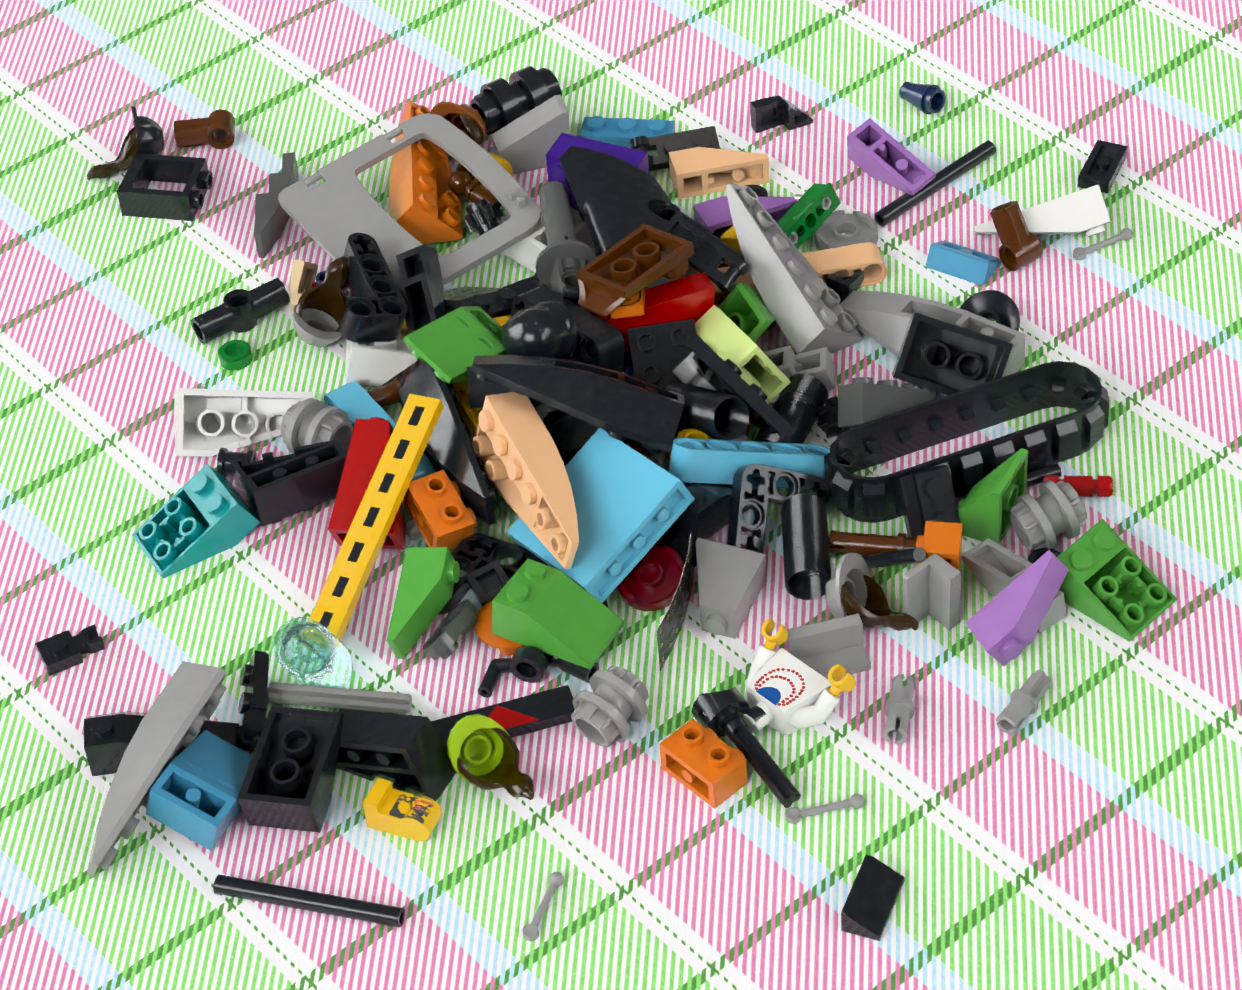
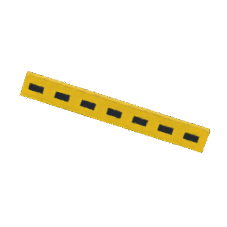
[302,394,444,649]

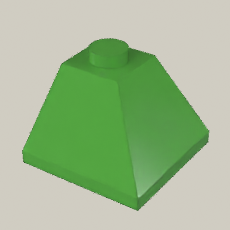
[718,281,776,343]
[957,448,1028,545]

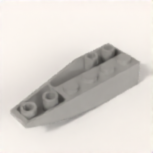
[725,183,862,354]
[840,290,1025,377]
[87,661,227,877]

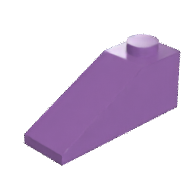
[847,118,936,196]
[693,196,797,239]
[965,550,1069,666]

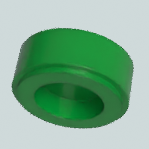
[218,340,252,370]

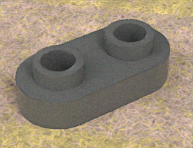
[423,599,478,660]

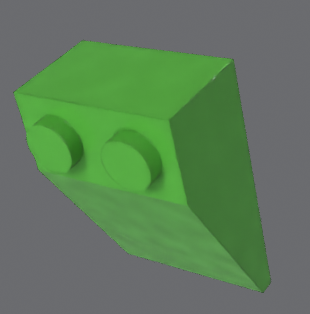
[492,558,624,669]

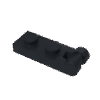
[630,126,720,171]
[662,213,750,294]

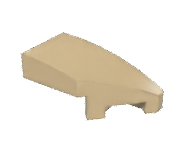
[290,258,318,312]

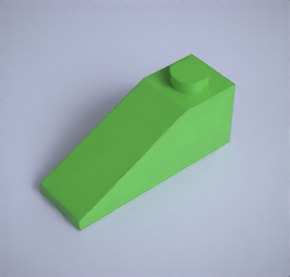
[386,547,460,659]

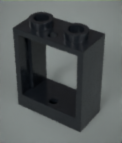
[117,153,213,221]

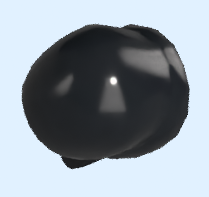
[502,301,578,359]

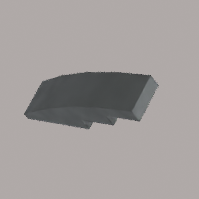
[254,152,299,258]

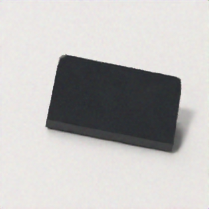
[841,854,905,941]

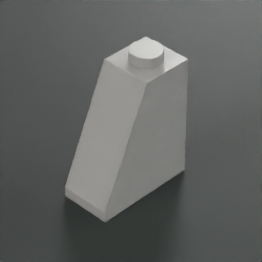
[488,94,570,174]
[696,538,767,639]

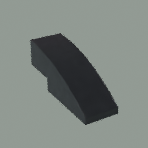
[396,244,445,334]

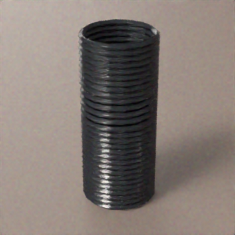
[754,373,828,444]
[665,382,750,440]
[781,493,831,600]

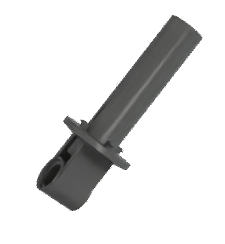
[535,181,597,305]

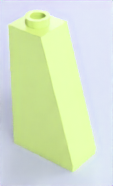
[695,304,791,404]

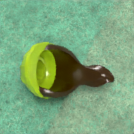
[447,714,534,800]

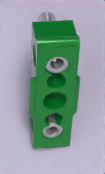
[777,183,841,249]

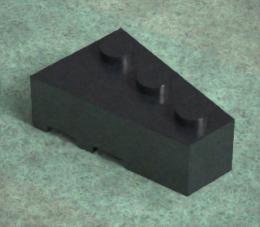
[230,440,348,527]
[336,708,457,801]

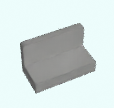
[903,553,961,630]
[787,613,871,679]

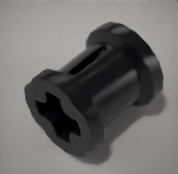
[217,448,258,478]

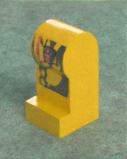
[362,778,443,841]

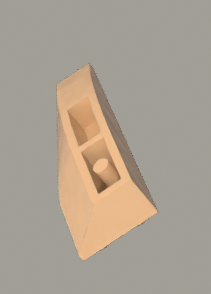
[472,392,579,569]

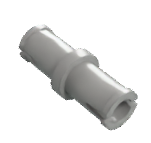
[883,674,916,744]

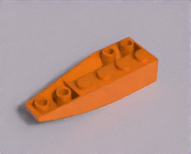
[389,100,463,244]

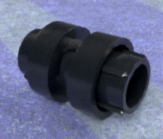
[470,66,562,135]

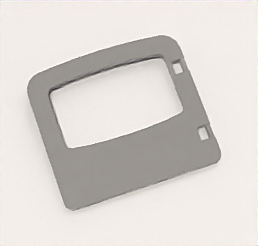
[278,113,541,286]

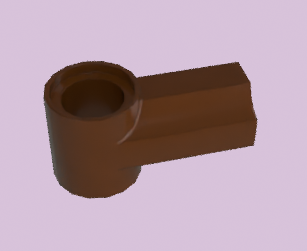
[174,109,235,149]
[990,201,1043,272]

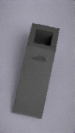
[838,377,936,428]

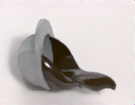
[292,256,348,347]
[825,553,918,631]

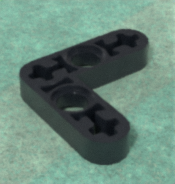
[727,464,830,553]
[438,533,551,615]

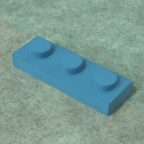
[579,116,675,148]

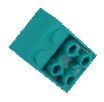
[132,464,260,578]

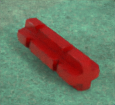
[1043,475,1113,497]

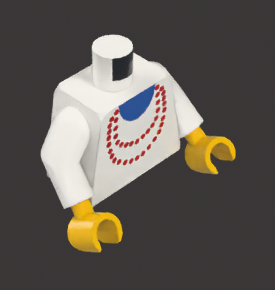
[743,619,856,735]

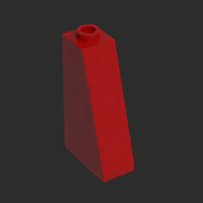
[587,273,715,351]
[328,417,406,550]

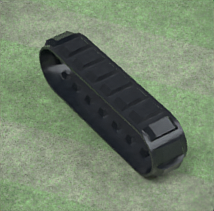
[824,361,1109,523]

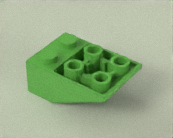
[403,306,507,384]
[1057,518,1178,642]

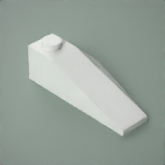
[973,184,1111,237]
[345,296,418,389]
[174,388,313,457]

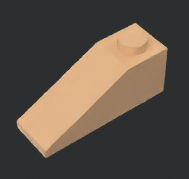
[669,147,770,200]

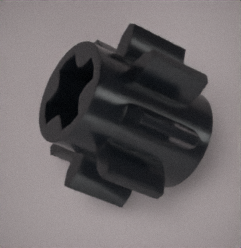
[463,198,504,236]
[817,396,850,438]

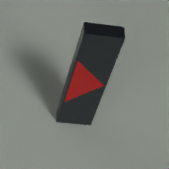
[431,685,575,754]

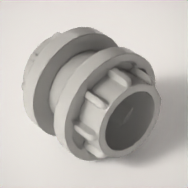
[281,398,353,454]
[1009,480,1087,551]
[571,666,649,747]

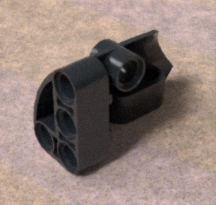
[559,146,682,256]

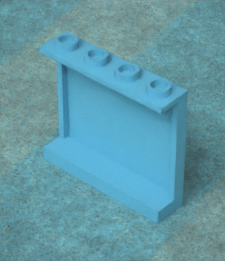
[506,428,695,603]

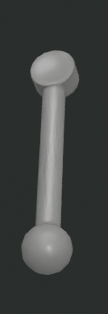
[1073,228,1133,261]
[785,794,865,824]
[522,872,564,941]

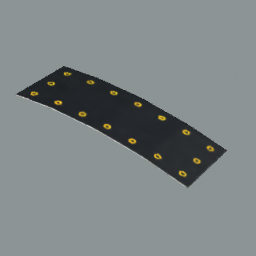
[656,534,694,671]

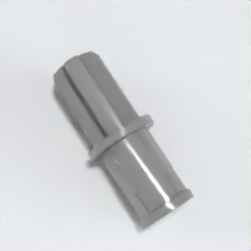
[996,670,1051,735]

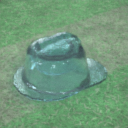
[273,617,353,688]

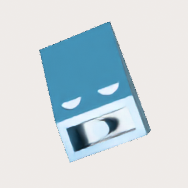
[145,730,253,851]

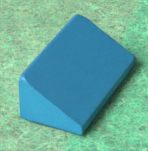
[926,240,1001,285]

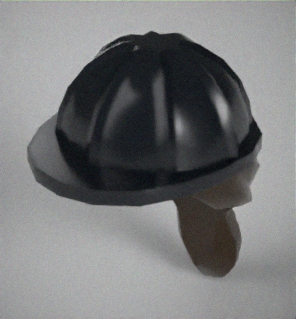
[87,106,164,180]

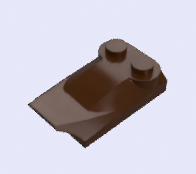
[576,224,695,318]

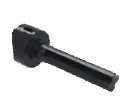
[692,687,801,808]

